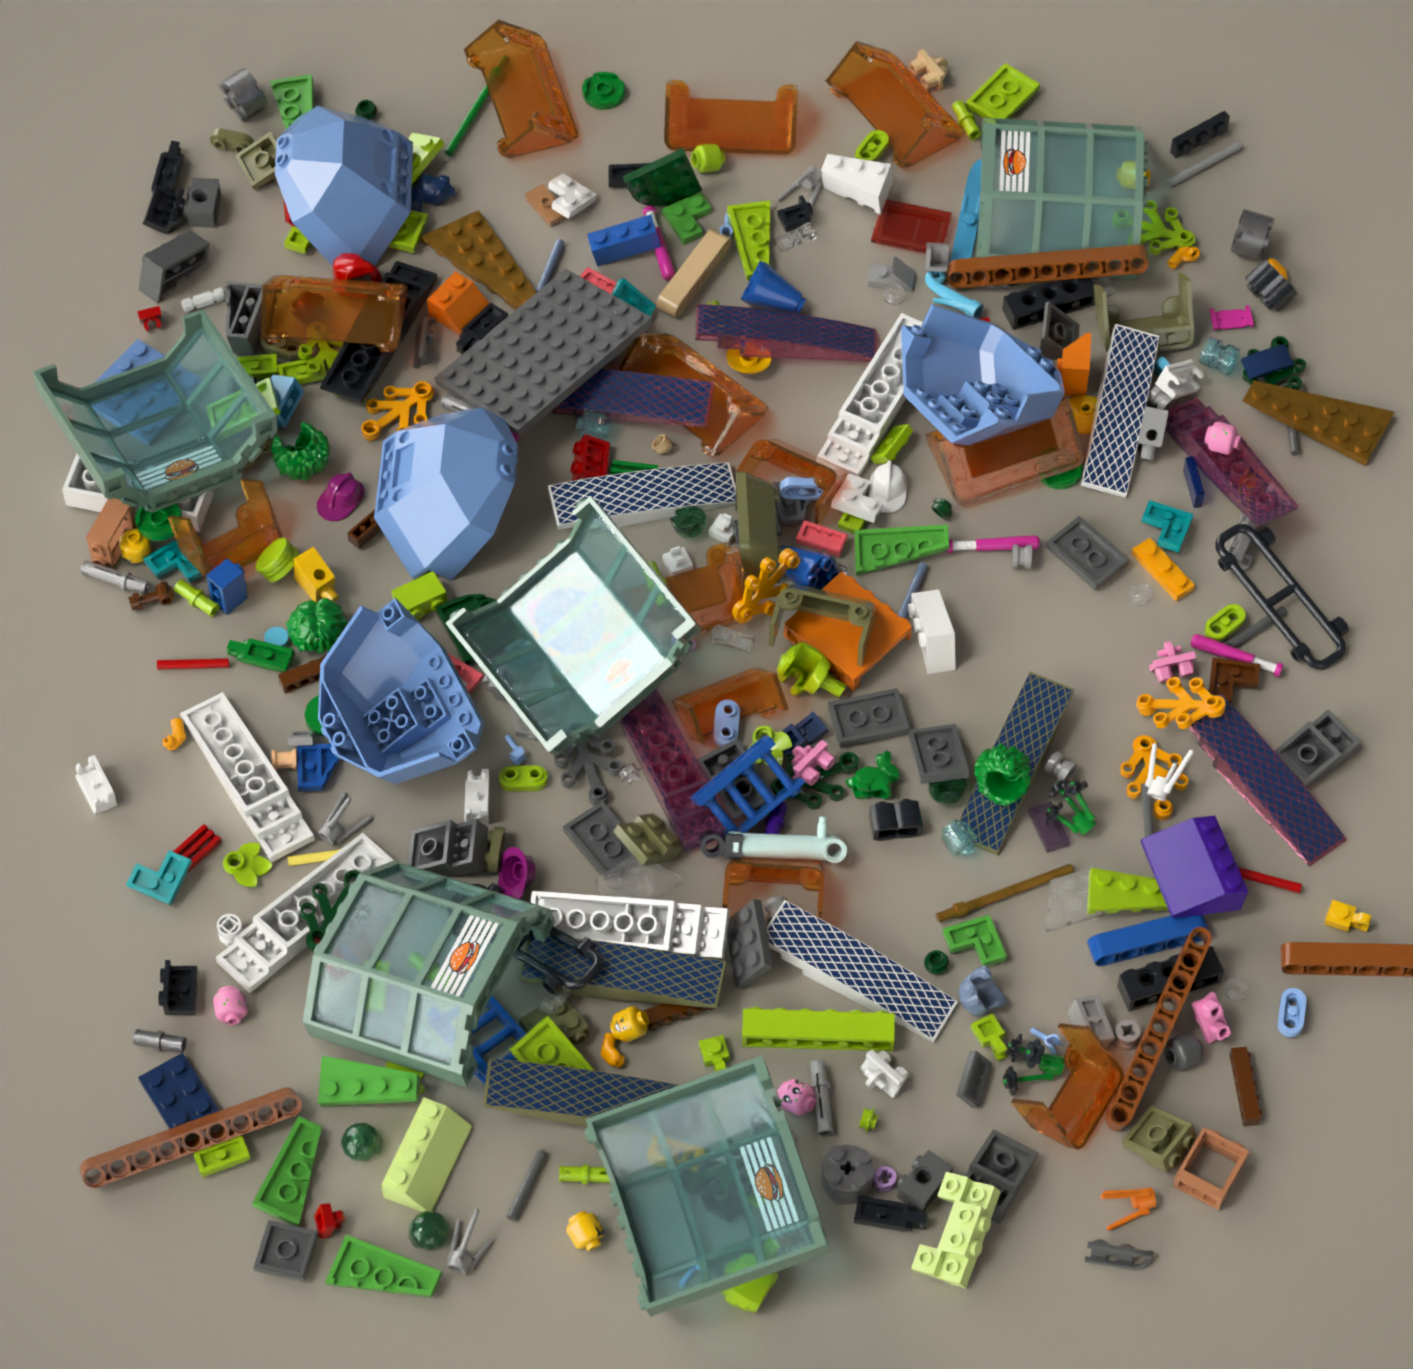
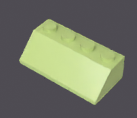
[381,1097,472,1215]

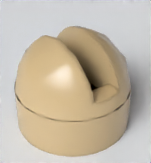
[652,434,672,454]

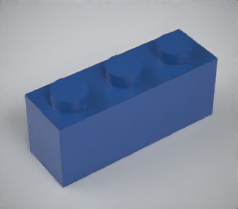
[587,214,661,267]

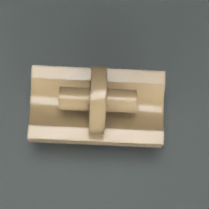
[909,49,948,91]

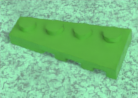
[270,74,314,129]
[854,525,949,576]
[318,1055,420,1106]
[252,1116,322,1227]
[325,1235,442,1298]

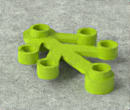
[1112,200,1195,255]
[298,324,346,396]

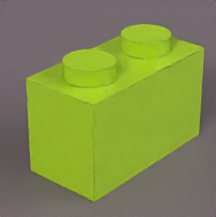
[391,571,447,620]

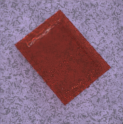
[871,199,952,253]

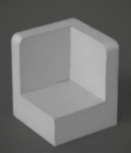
[925,243,949,272]

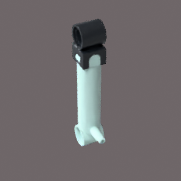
[697,816,847,863]

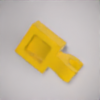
[1324,900,1371,932]

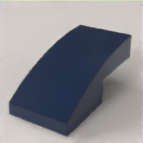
[1241,344,1294,380]
[781,711,829,757]

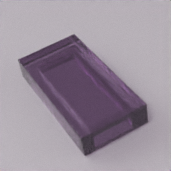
[1028,802,1070,853]

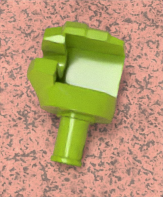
[777,642,846,698]
[721,1241,782,1313]

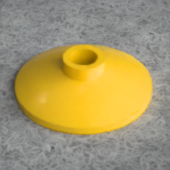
[726,341,772,374]
[1062,395,1097,434]

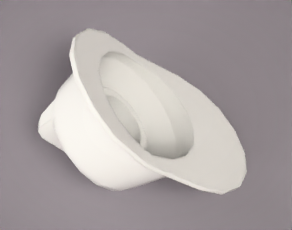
[869,460,907,513]

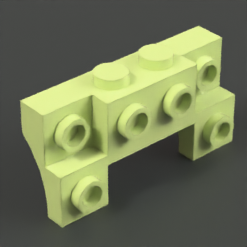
[911,1172,1001,1288]

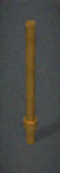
[936,864,1074,923]

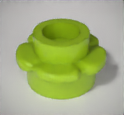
[858,1108,878,1132]

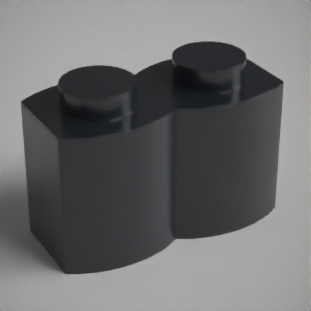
[1245,260,1297,312]
[869,799,923,841]

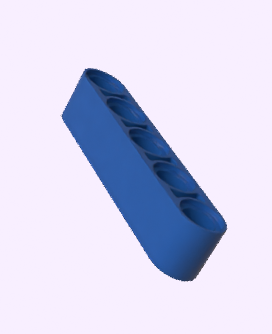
[1087,915,1210,966]

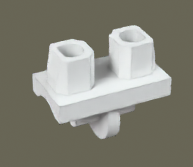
[860,1050,908,1098]

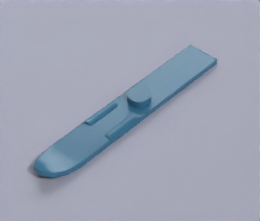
[950,159,982,262]

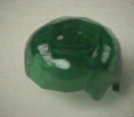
[670,506,707,538]
[928,778,967,806]
[341,1123,383,1161]
[408,1211,449,1251]

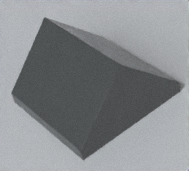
[1040,301,1078,360]

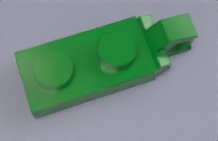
[227,638,295,673]

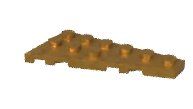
[420,210,537,310]
[1242,380,1395,466]

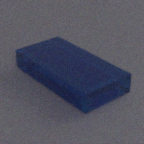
[1183,456,1205,508]

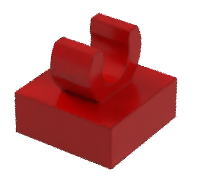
[137,306,162,332]
[314,1203,345,1239]

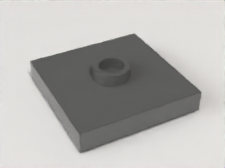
[254,1220,319,1282]

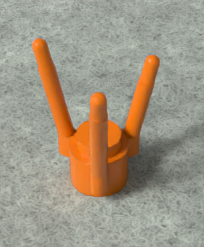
[1100,1187,1156,1231]

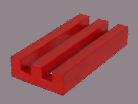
[173,824,222,873]

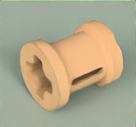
[272,749,297,771]

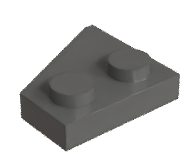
[773,482,811,525]

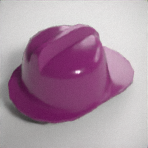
[316,472,364,521]
[498,847,536,899]

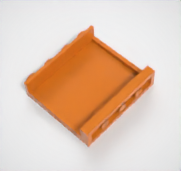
[783,571,912,692]

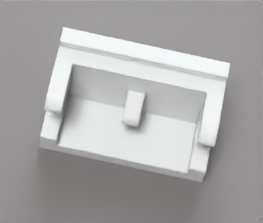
[1155,359,1204,399]
[75,755,117,815]
[464,769,490,824]

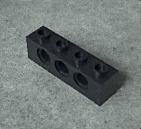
[1002,278,1095,330]
[1117,946,1224,1012]

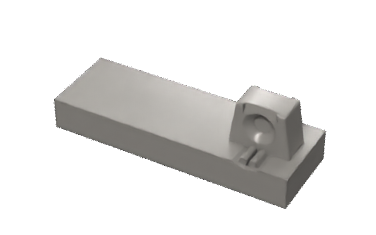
[1227,503,1263,570]

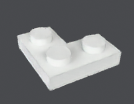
[548,173,597,219]
[831,473,883,523]

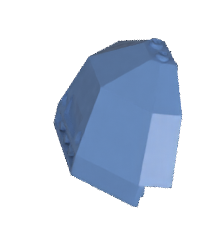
[275,106,413,266]
[901,304,1065,445]
[374,407,518,581]
[318,598,485,784]

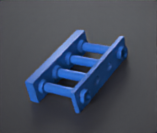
[690,736,805,833]
[428,979,526,1086]

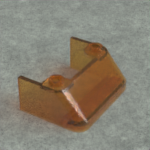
[736,439,847,525]
[168,478,283,579]
[672,667,789,744]
[722,857,825,920]
[1011,1023,1124,1149]

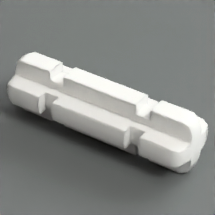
[181,287,226,312]

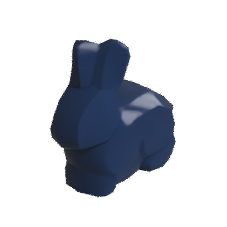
[411,173,456,212]

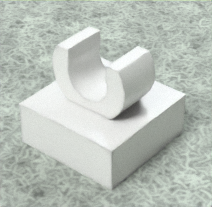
[708,513,734,545]
[662,546,693,577]

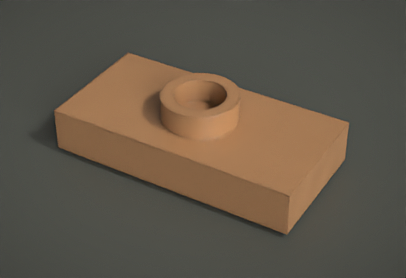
[524,184,566,227]

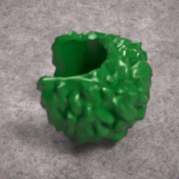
[271,422,331,481]
[286,598,348,653]
[974,743,1031,806]

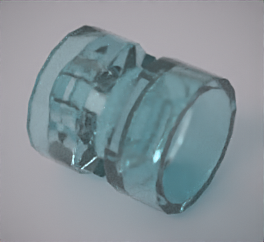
[1199,336,1241,376]

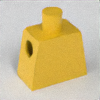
[294,546,340,602]

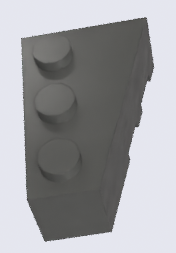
[139,230,210,304]
[226,281,274,355]

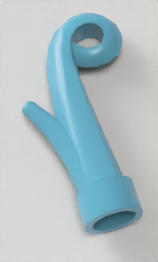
[925,271,984,318]

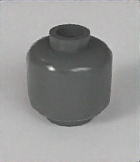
[1164,1033,1203,1069]

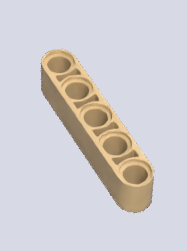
[656,229,732,318]

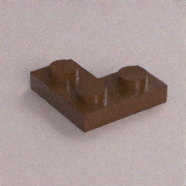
[1208,657,1260,704]

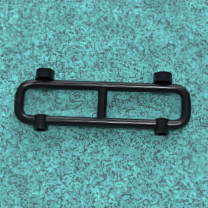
[1215,524,1349,669]
[447,883,603,996]

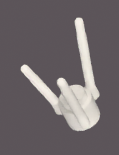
[1145,743,1194,801]

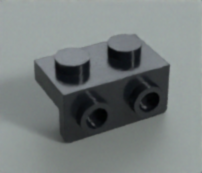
[142,185,186,235]
[158,960,198,1015]

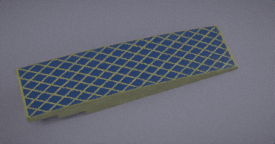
[952,672,1074,855]
[519,934,727,1008]
[483,1058,692,1138]

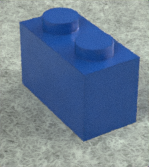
[206,558,248,614]

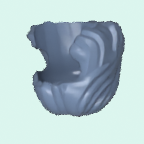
[958,965,1006,1016]

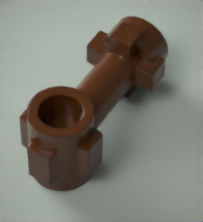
[128,582,174,611]

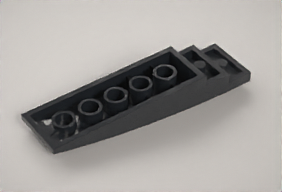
[320,261,438,403]

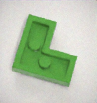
[662,192,711,245]
[942,915,1007,967]

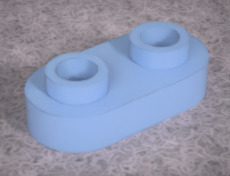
[779,477,826,500]
[713,700,740,747]
[1277,988,1307,1037]

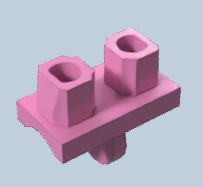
[1149,641,1196,683]
[791,740,835,786]
[1191,992,1231,1044]

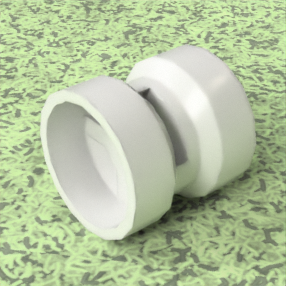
[217,914,243,947]

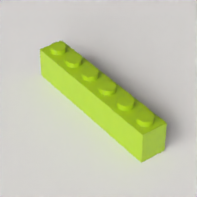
[742,1007,895,1052]

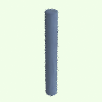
[536,239,564,292]
[898,562,928,618]

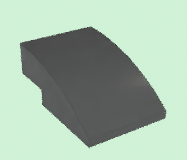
[1273,709,1362,787]
[694,738,775,820]
[407,819,488,876]
[965,1129,1038,1224]

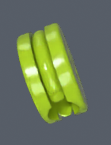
[255,538,299,582]

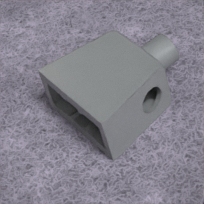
[1138,406,1169,460]

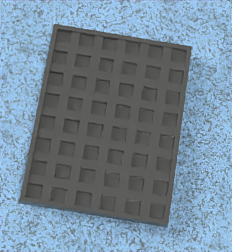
[434,269,654,436]

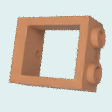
[86,498,137,569]
[1173,1127,1249,1211]

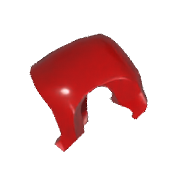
[332,253,382,303]

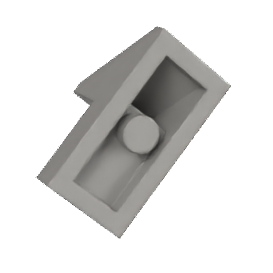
[868,256,915,292]

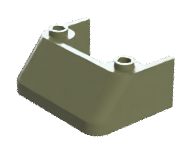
[1094,273,1195,352]
[735,472,782,585]
[769,584,877,666]

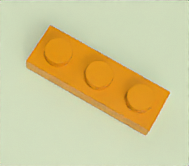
[1131,538,1195,601]

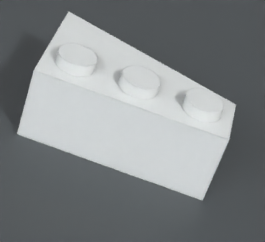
[821,154,893,215]
[908,589,956,674]

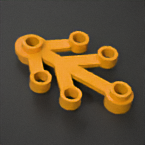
[361,381,434,441]
[732,548,800,624]
[1136,677,1226,729]
[1120,735,1189,821]

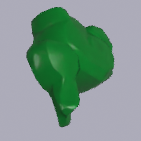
[846,750,900,800]

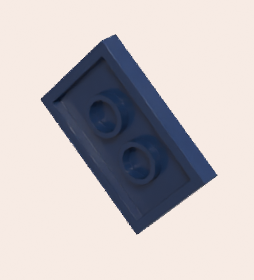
[138,1053,219,1129]

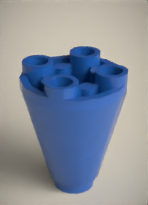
[740,261,806,314]
[778,545,839,589]

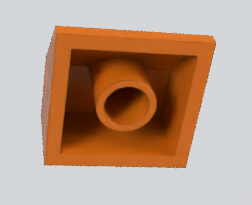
[427,271,489,335]
[1057,333,1091,396]

